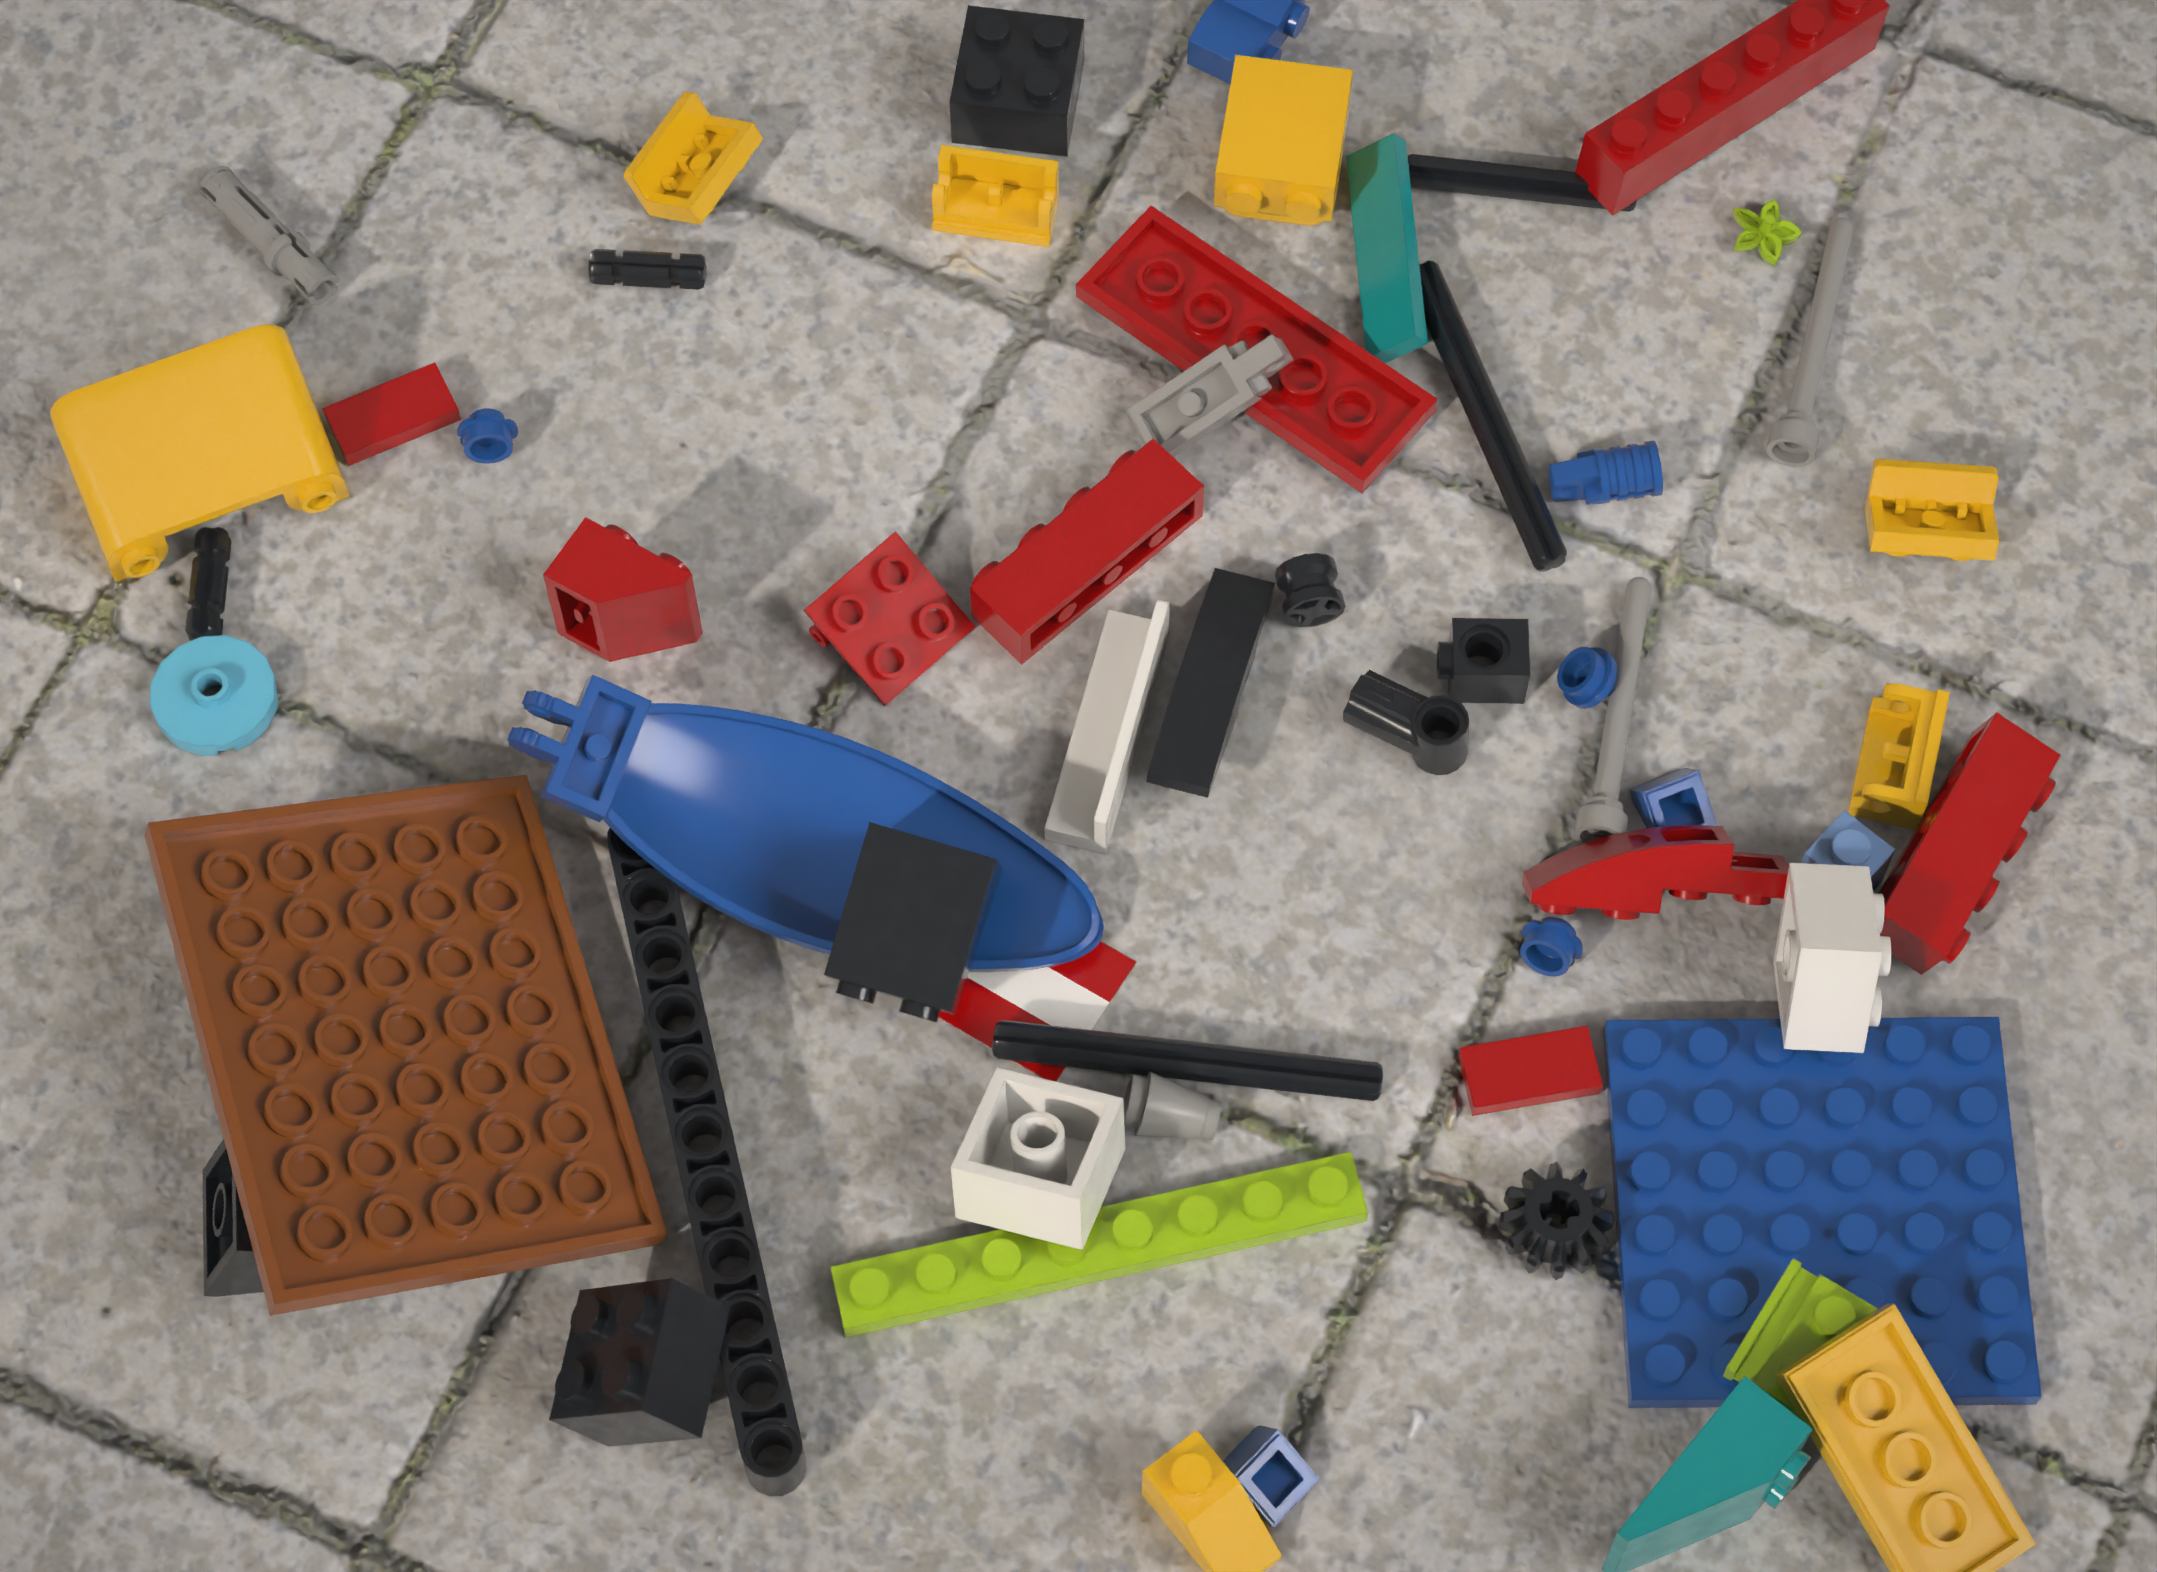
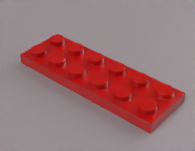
[1076,205,1438,494]

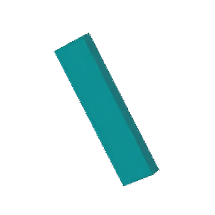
[1346,133,1428,363]

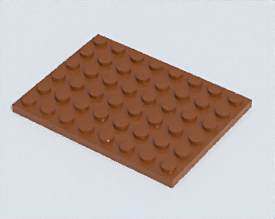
[144,774,668,1316]

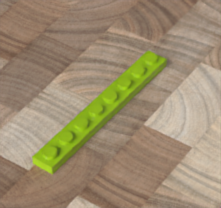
[830,1152,1368,1338]

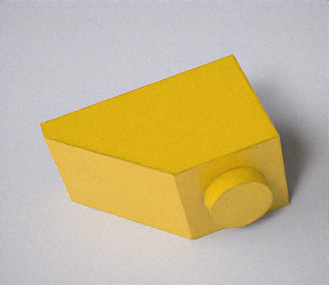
[1141,1430,1282,1572]

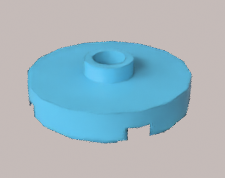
[150,635,278,756]

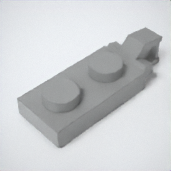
[1125,334,1294,457]

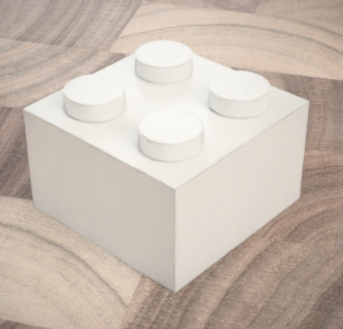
[1773,863,1891,1053]
[951,1067,1126,1250]

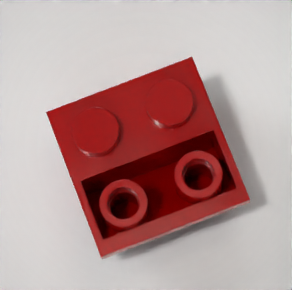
[543,517,703,662]

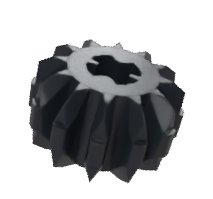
[1498,1161,1615,1280]

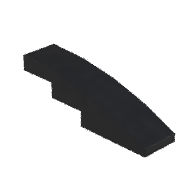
[1146,568,1275,798]

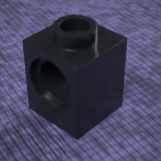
[1437,618,1530,704]

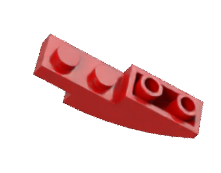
[1522,825,1789,920]

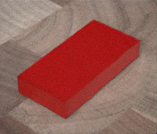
[322,362,461,466]
[1458,1025,1603,1116]

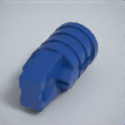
[1548,441,1663,505]

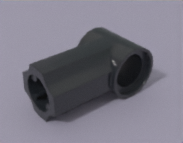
[1343,670,1469,775]

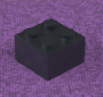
[949,5,1085,157]
[549,1278,730,1447]

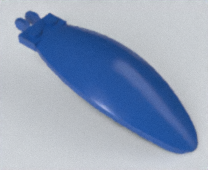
[507,675,1104,972]

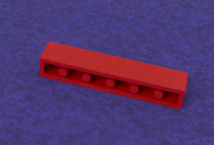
[1575,0,1890,216]

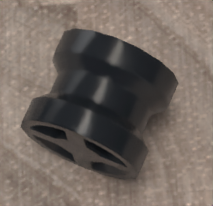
[1275,553,1346,627]

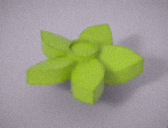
[1732,199,1802,267]

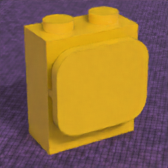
[1214,55,1353,226]

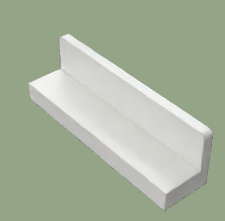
[1044,599,1170,854]

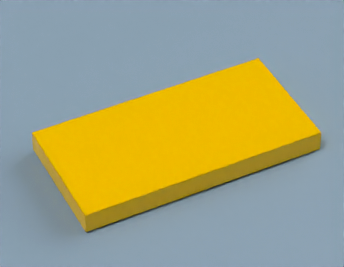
[1775,1304,2036,1572]

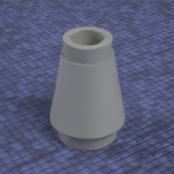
[1123,1072,1221,1140]

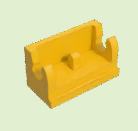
[932,145,1059,247]
[1848,683,1950,830]

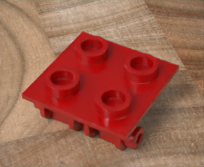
[803,531,975,706]

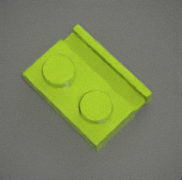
[1723,1258,1878,1418]

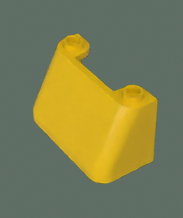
[50,324,350,582]

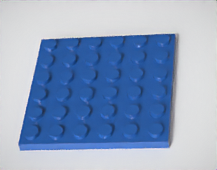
[1603,1017,2041,1408]

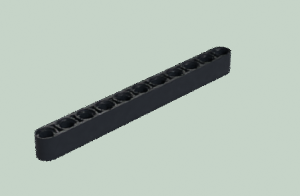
[607,828,806,1497]

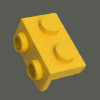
[624,91,763,225]
[1865,459,1999,561]

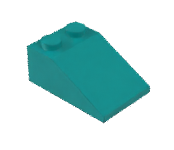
[1601,1376,1813,1572]

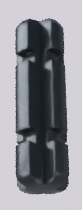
[588,249,707,290]
[185,527,232,641]

